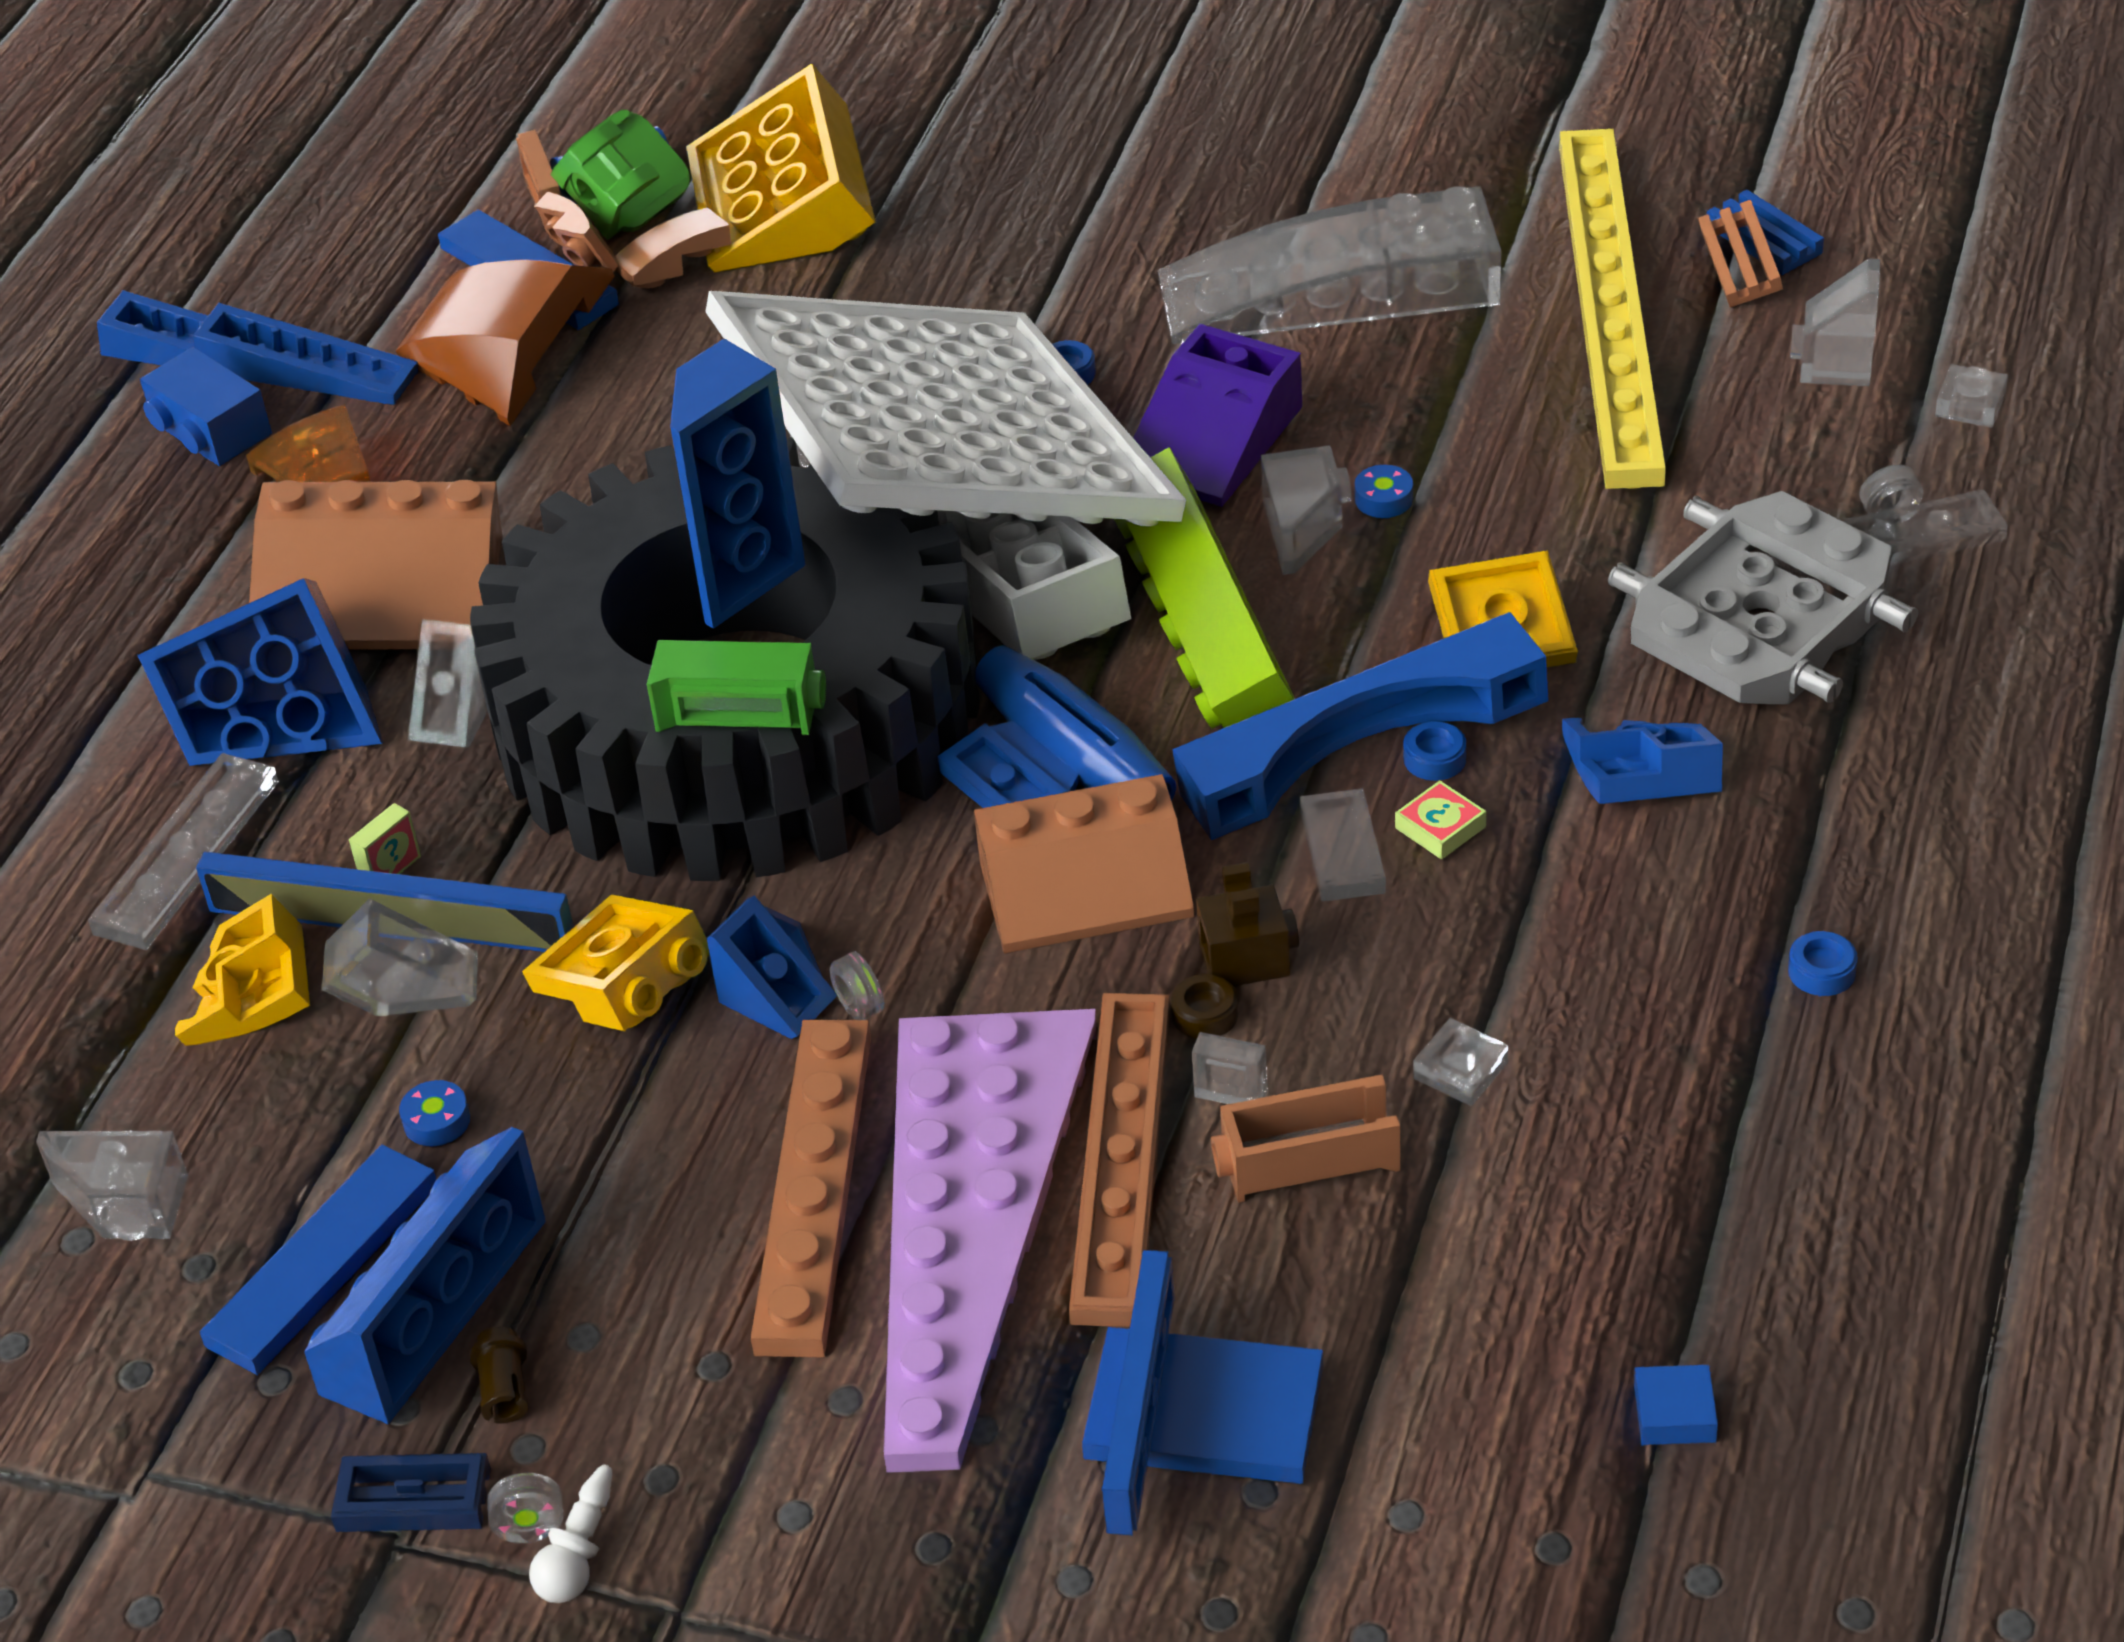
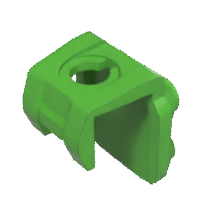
[550,110,690,240]

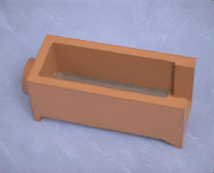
[1211,1074,1400,1203]

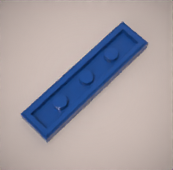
[438,209,619,330]
[199,1144,436,1375]
[1102,1250,1175,1536]

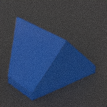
[707,895,838,1039]

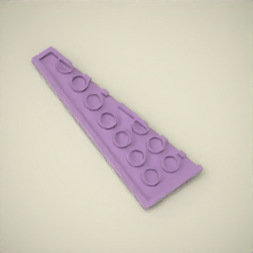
[884,1009,1097,1473]

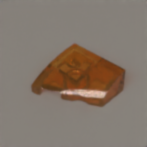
[246,404,371,482]

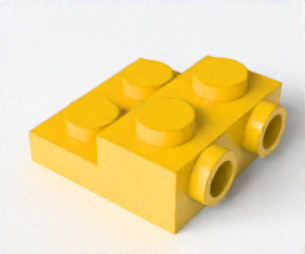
[522,894,710,1031]

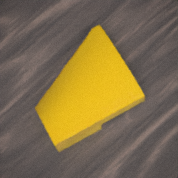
[175,894,310,1046]

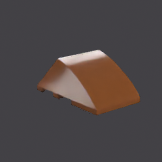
[396,260,614,426]

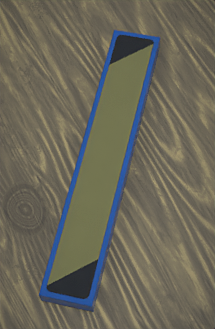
[196,852,574,952]

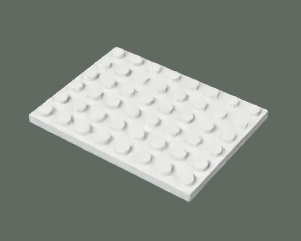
[706,291,1186,526]

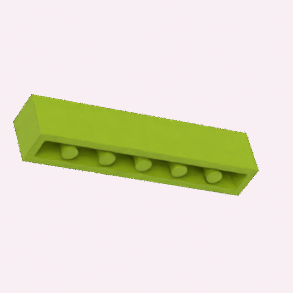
[1114,447,1295,729]

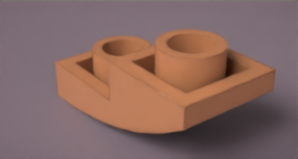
[534,192,618,272]
[615,207,731,288]

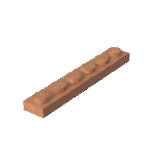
[751,1020,871,1357]

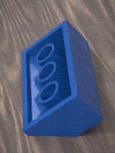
[670,338,806,629]
[304,1127,546,1425]

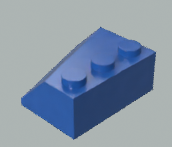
[137,578,383,766]

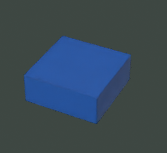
[1634,1365,1718,1445]

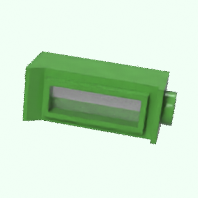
[647,640,826,735]

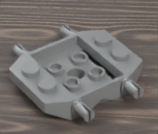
[1608,491,1918,705]

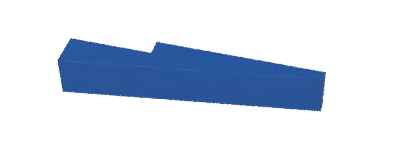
[97,290,418,405]

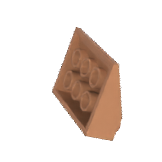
[249,480,502,650]

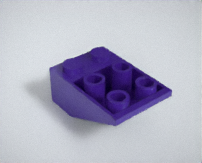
[1133,323,1302,507]

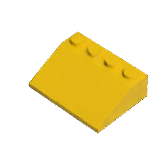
[686,64,876,272]

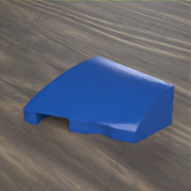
[1562,718,1723,804]

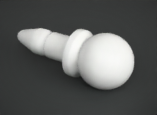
[529,1465,612,1603]

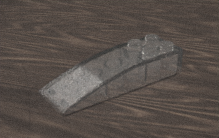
[1158,186,1501,344]

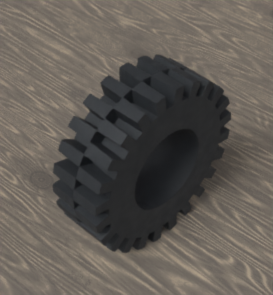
[470,437,980,881]

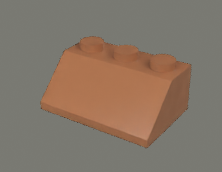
[974,774,1194,954]

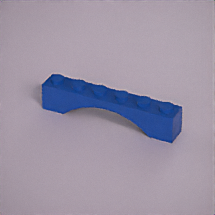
[1172,612,1549,840]

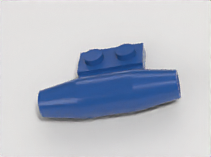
[938,645,1176,808]

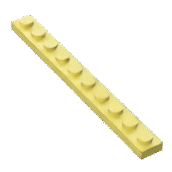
[1559,129,1665,489]

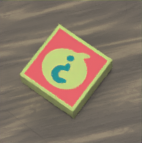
[1395,780,1486,860]
[349,803,421,874]

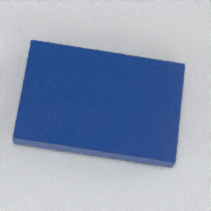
[1082,1327,1323,1484]

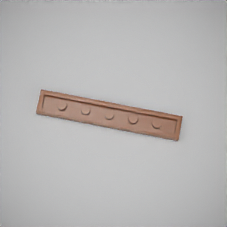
[1069,993,1170,1327]

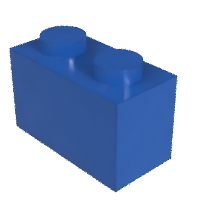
[140,347,272,466]

